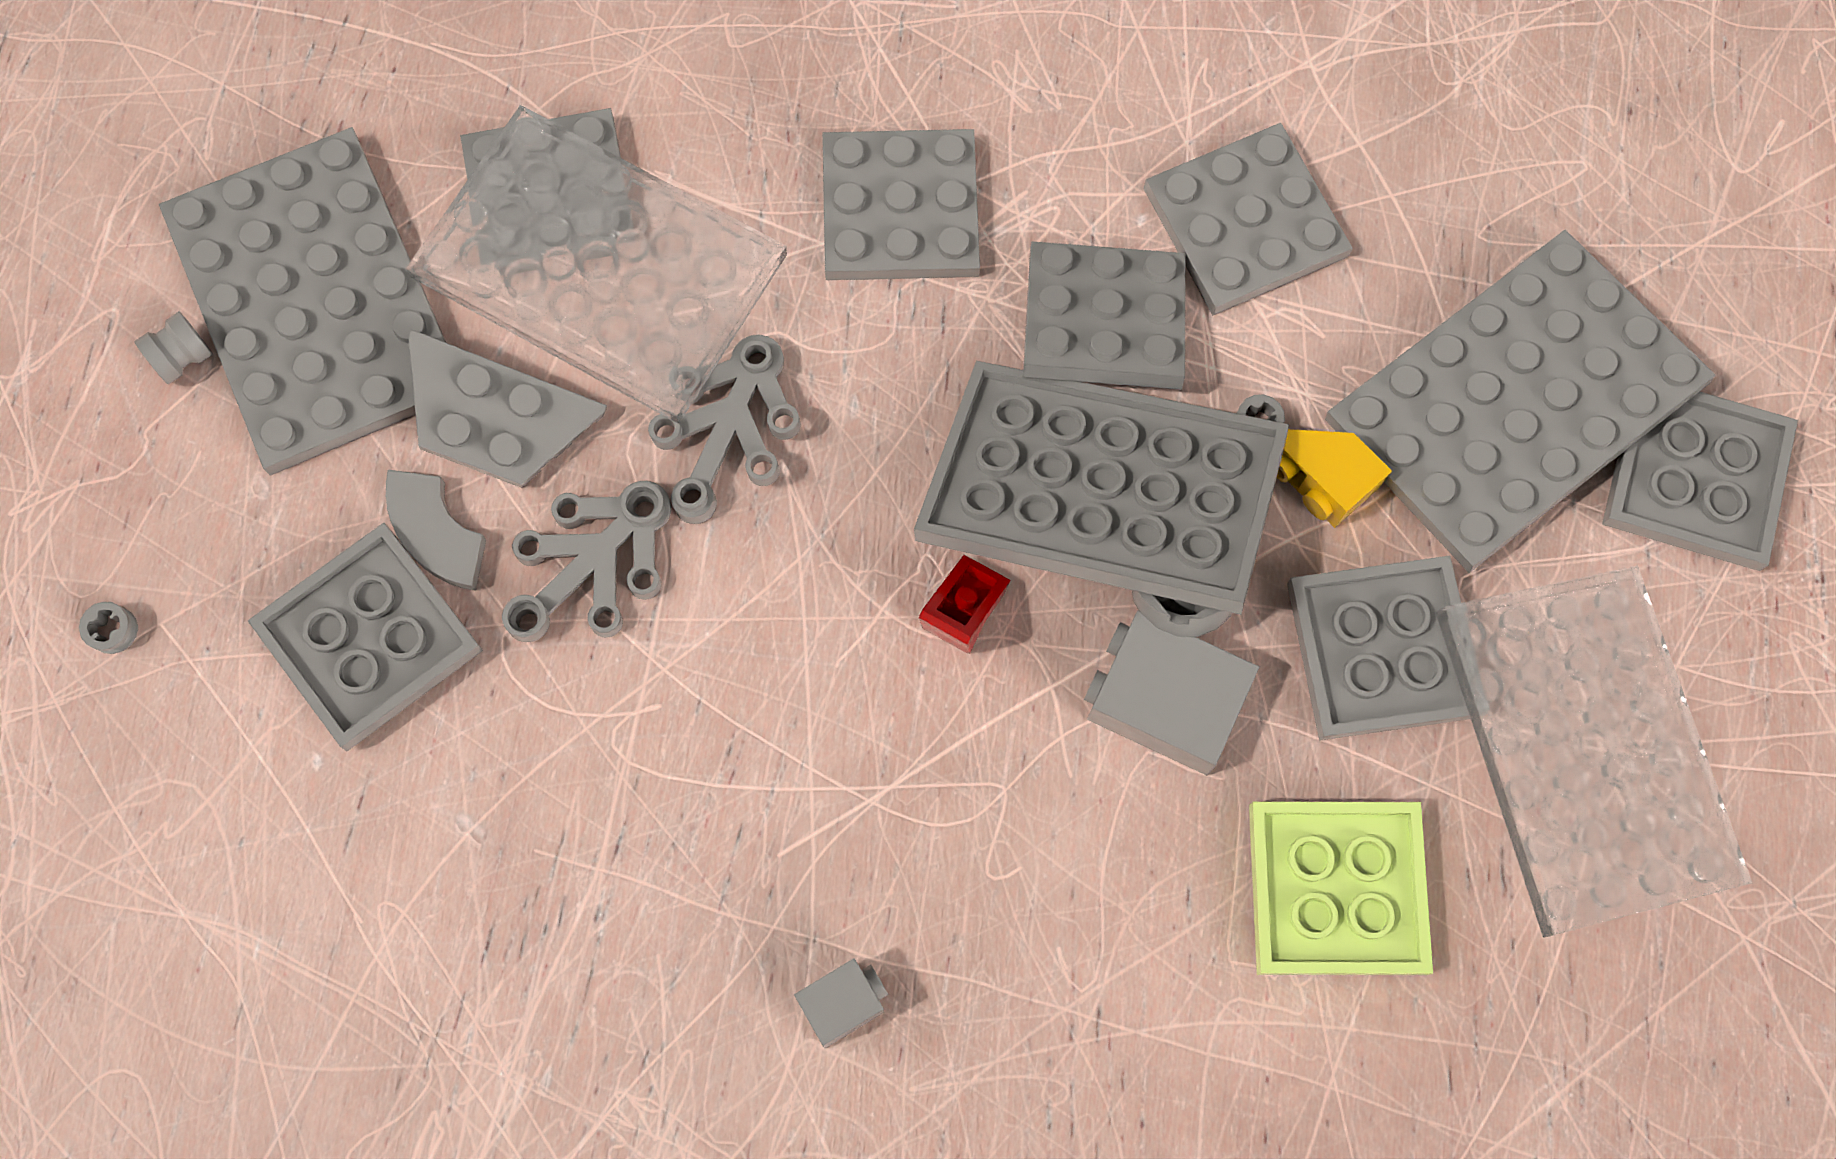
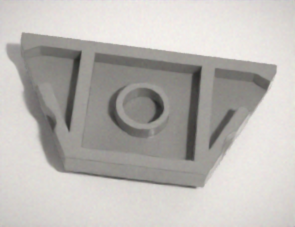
[408,329,607,488]

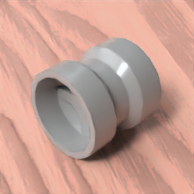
[134,311,213,385]

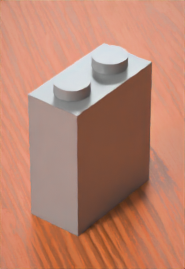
[1084,610,1260,776]

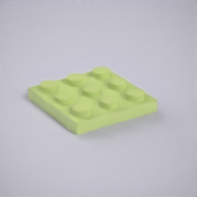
[1249,802,1433,975]

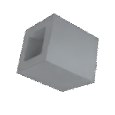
[794,958,888,1048]

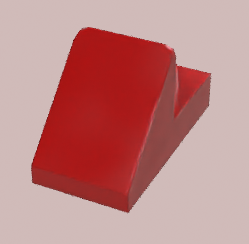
[919,555,1011,654]

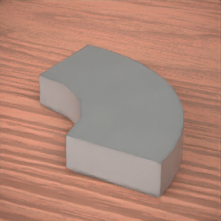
[386,470,486,591]

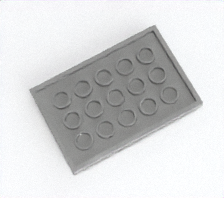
[159,127,446,476]
[1325,230,1716,573]
[914,361,1289,615]

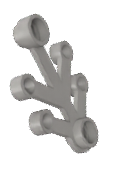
[648,335,801,524]
[502,481,671,642]

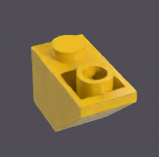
[1277,429,1392,528]

